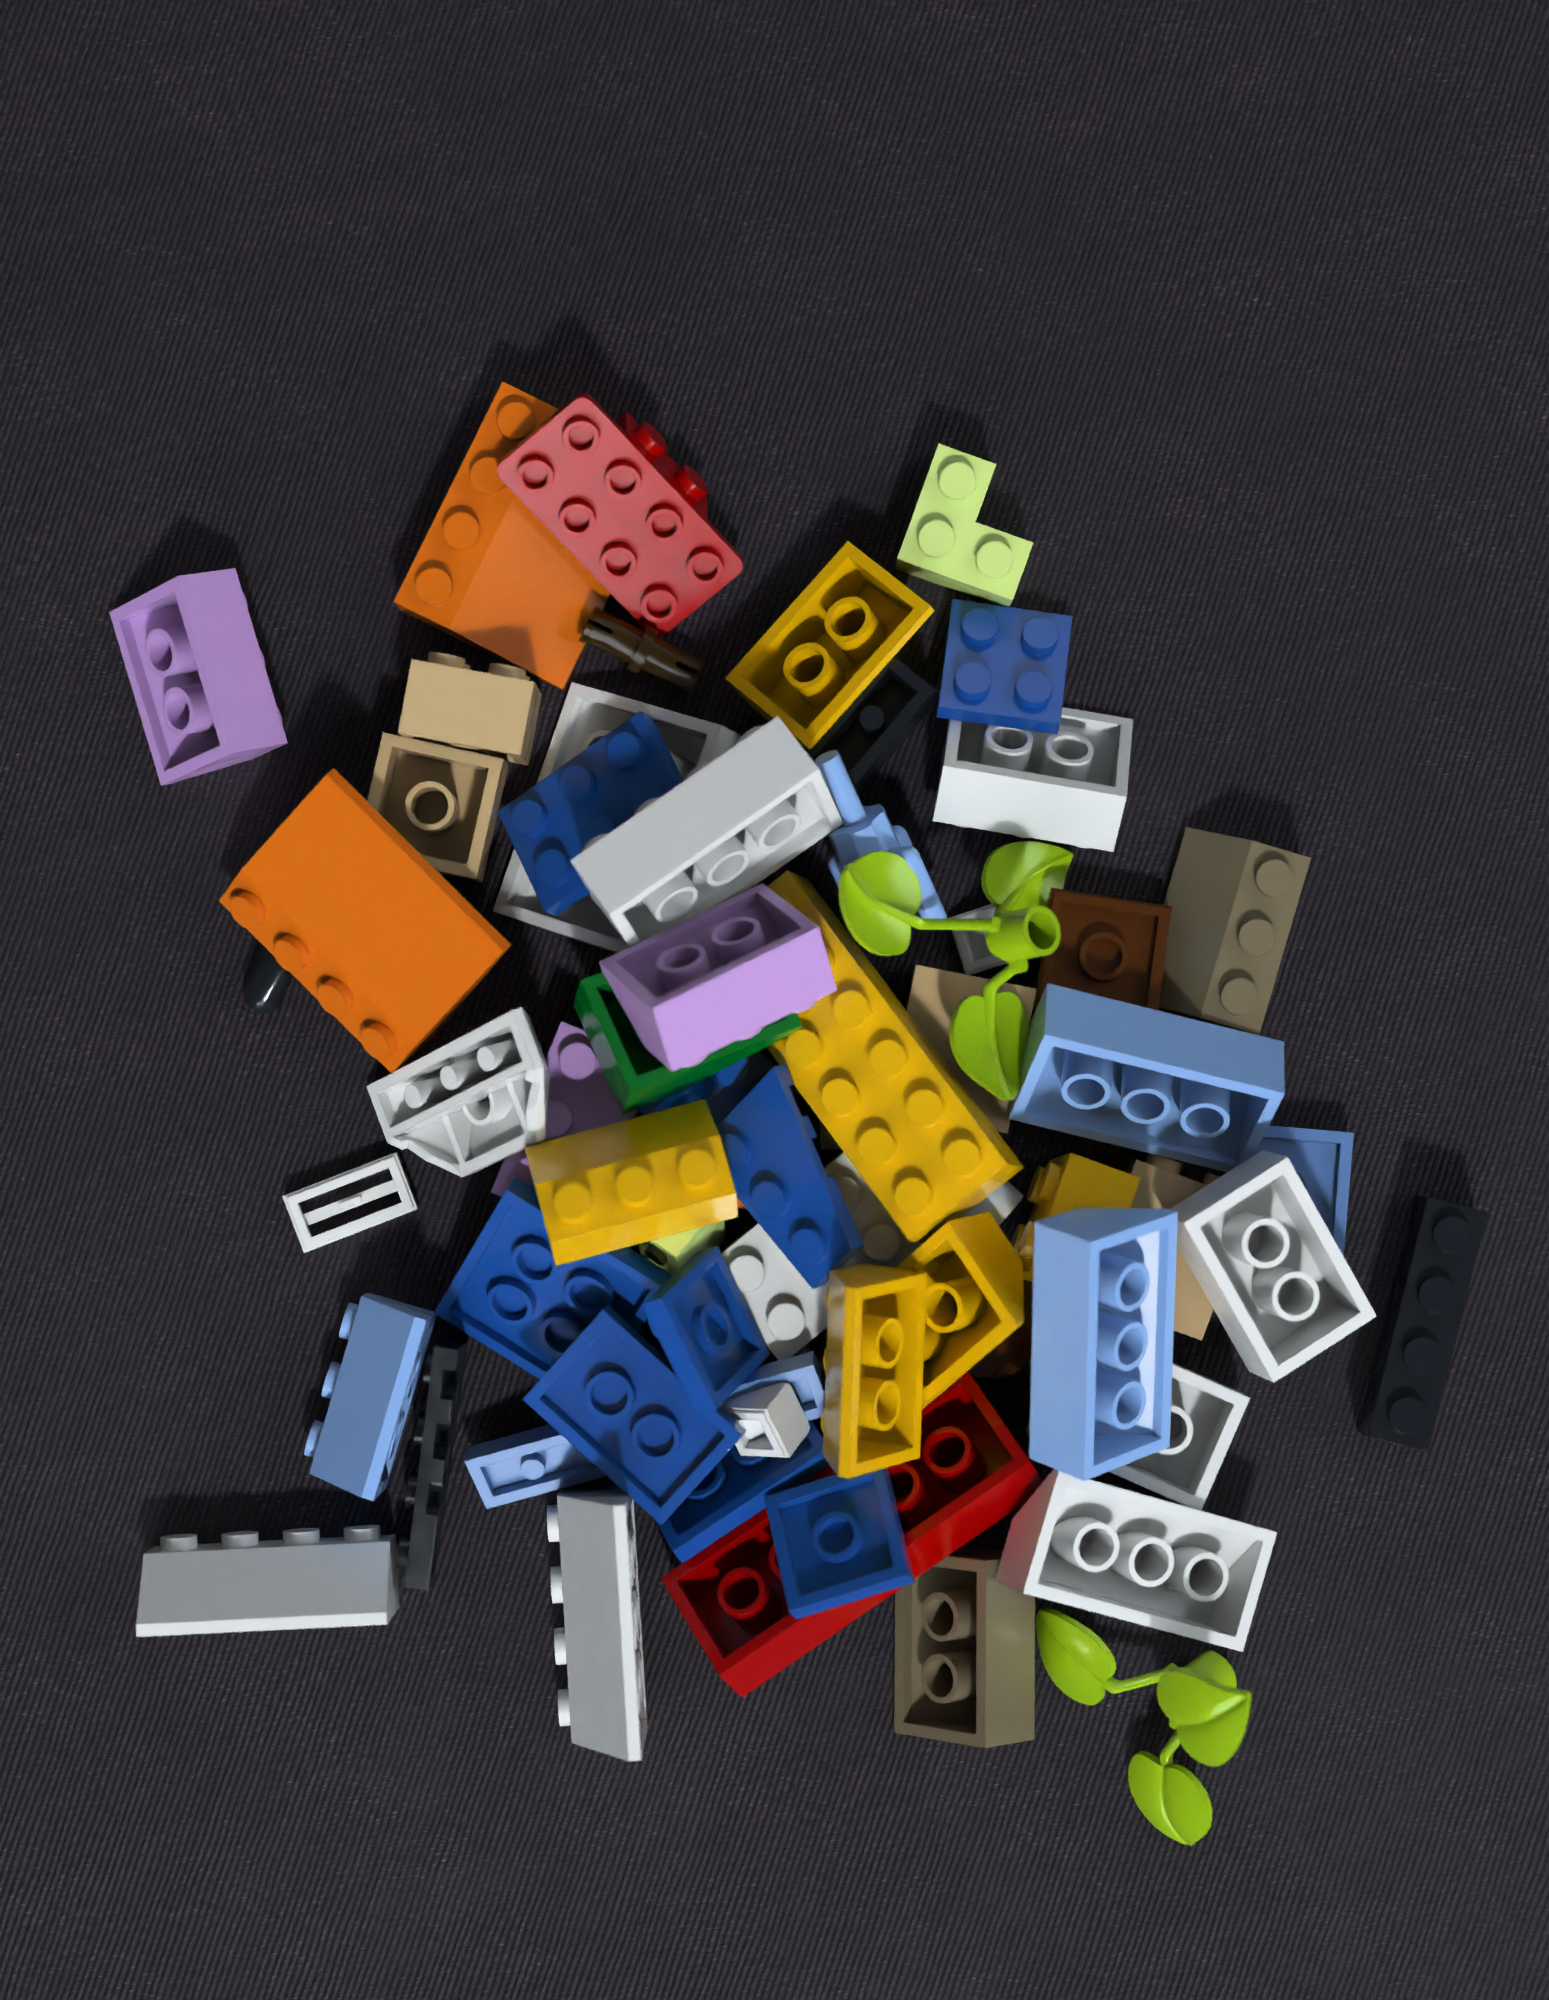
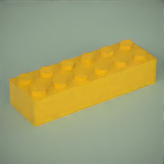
[767,870,1024,1243]

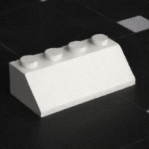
[570,716,844,948]
[995,1469,1277,1652]
[136,1525,400,1637]

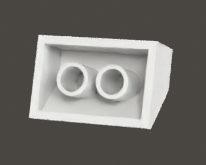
[933,707,1133,852]

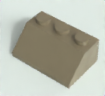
[1158,827,1311,1035]
[894,1549,1035,1748]

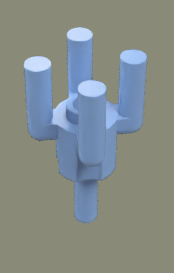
[815,750,947,954]

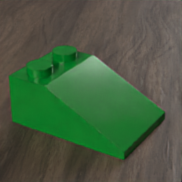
[573,972,802,1114]

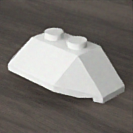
[366,1008,550,1177]

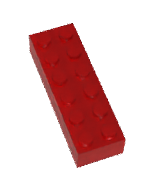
[661,1371,1043,1697]

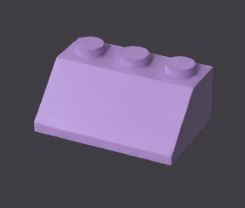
[109,568,288,786]
[599,883,837,1072]

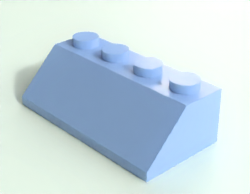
[1008,983,1285,1172]
[1029,1207,1178,1481]

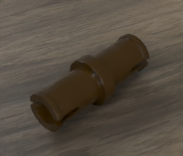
[578,606,705,694]

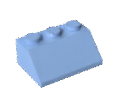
[304,1292,437,1501]

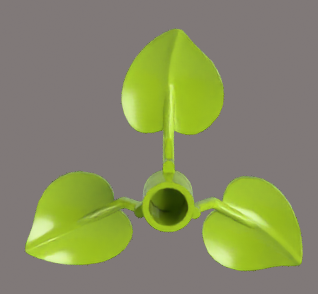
[839,841,1073,1101]
[1036,1606,1252,1846]

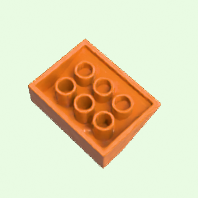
[393,381,611,690]
[219,768,511,1074]

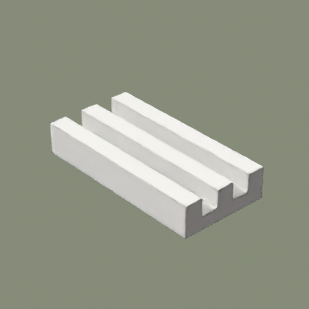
[282,1152,420,1253]

